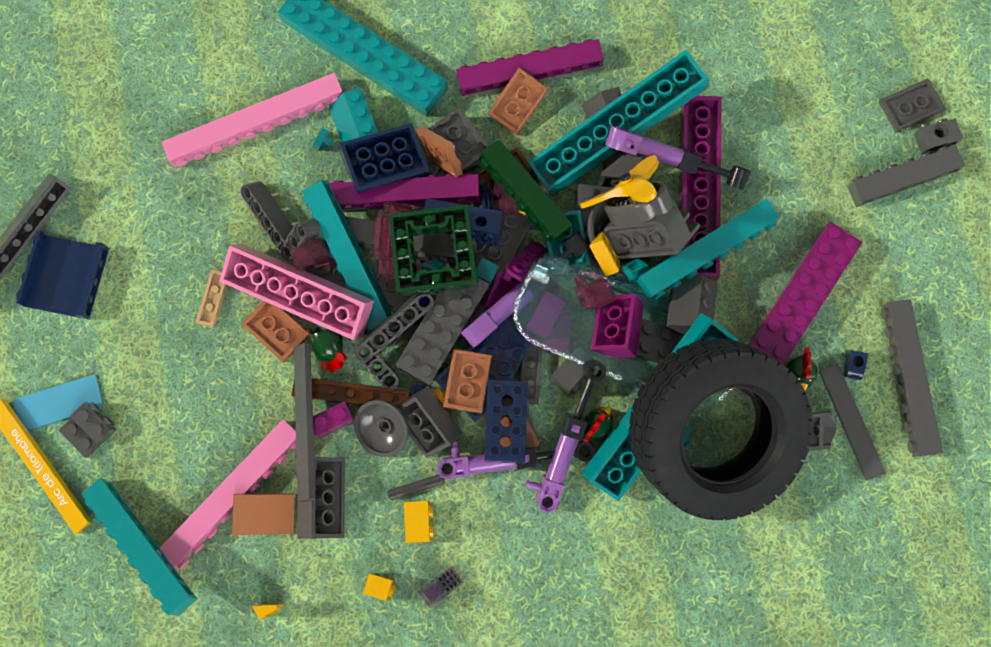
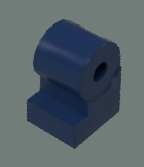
[844,350,868,380]

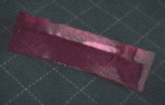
[374,201,415,280]

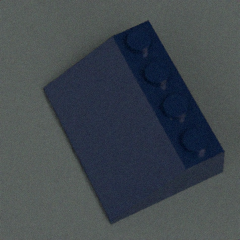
[340,123,430,193]

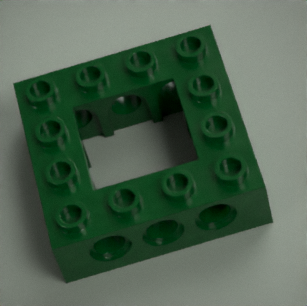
[388,204,478,296]

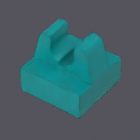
[312,127,334,150]
[621,258,649,284]

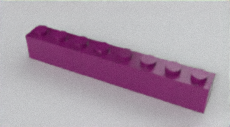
[456,39,604,96]
[329,173,480,210]

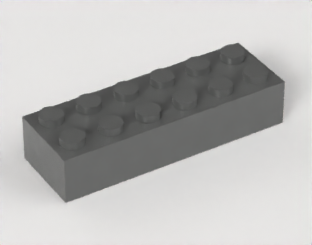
[395,266,490,387]

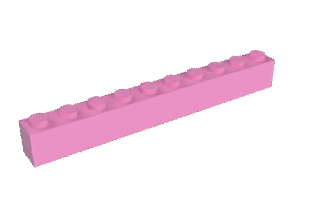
[162,73,343,167]
[160,419,296,570]

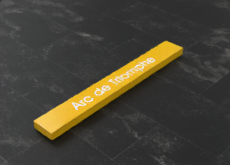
[0,399,92,535]

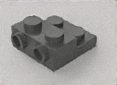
[59,402,116,458]

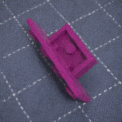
[503,240,547,282]

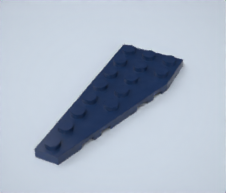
[435,276,560,422]

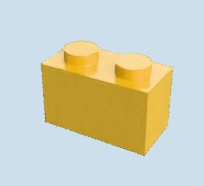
[404,501,434,543]

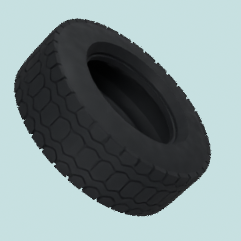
[629,339,812,520]

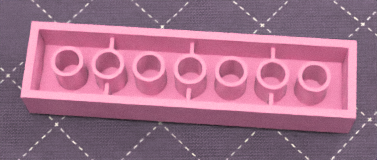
[219,244,374,340]

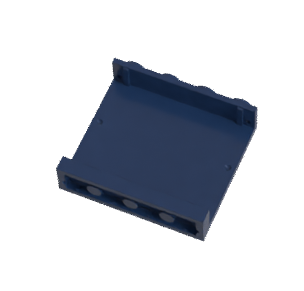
[16,231,110,320]

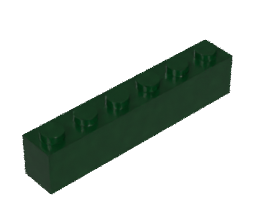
[479,139,573,244]

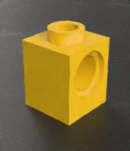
[363,573,396,601]

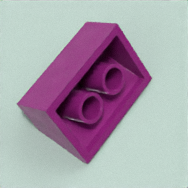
[591,294,644,359]

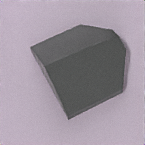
[806,411,836,451]

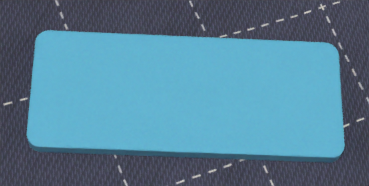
[13,375,104,431]

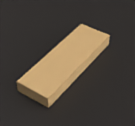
[195,269,228,328]

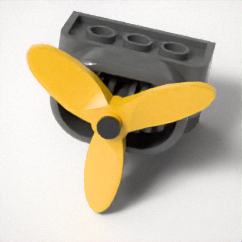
[580,155,700,259]

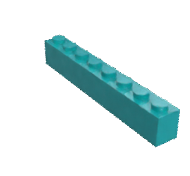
[302,180,392,330]
[636,199,780,300]
[82,478,198,616]

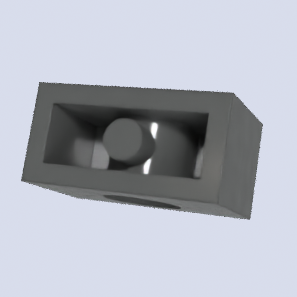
[914,118,963,154]

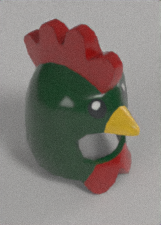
[307,326,347,373]
[786,347,818,393]
[583,406,613,443]

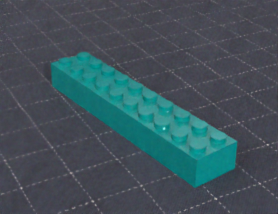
[278,0,448,117]
[528,50,709,197]
[582,313,740,502]

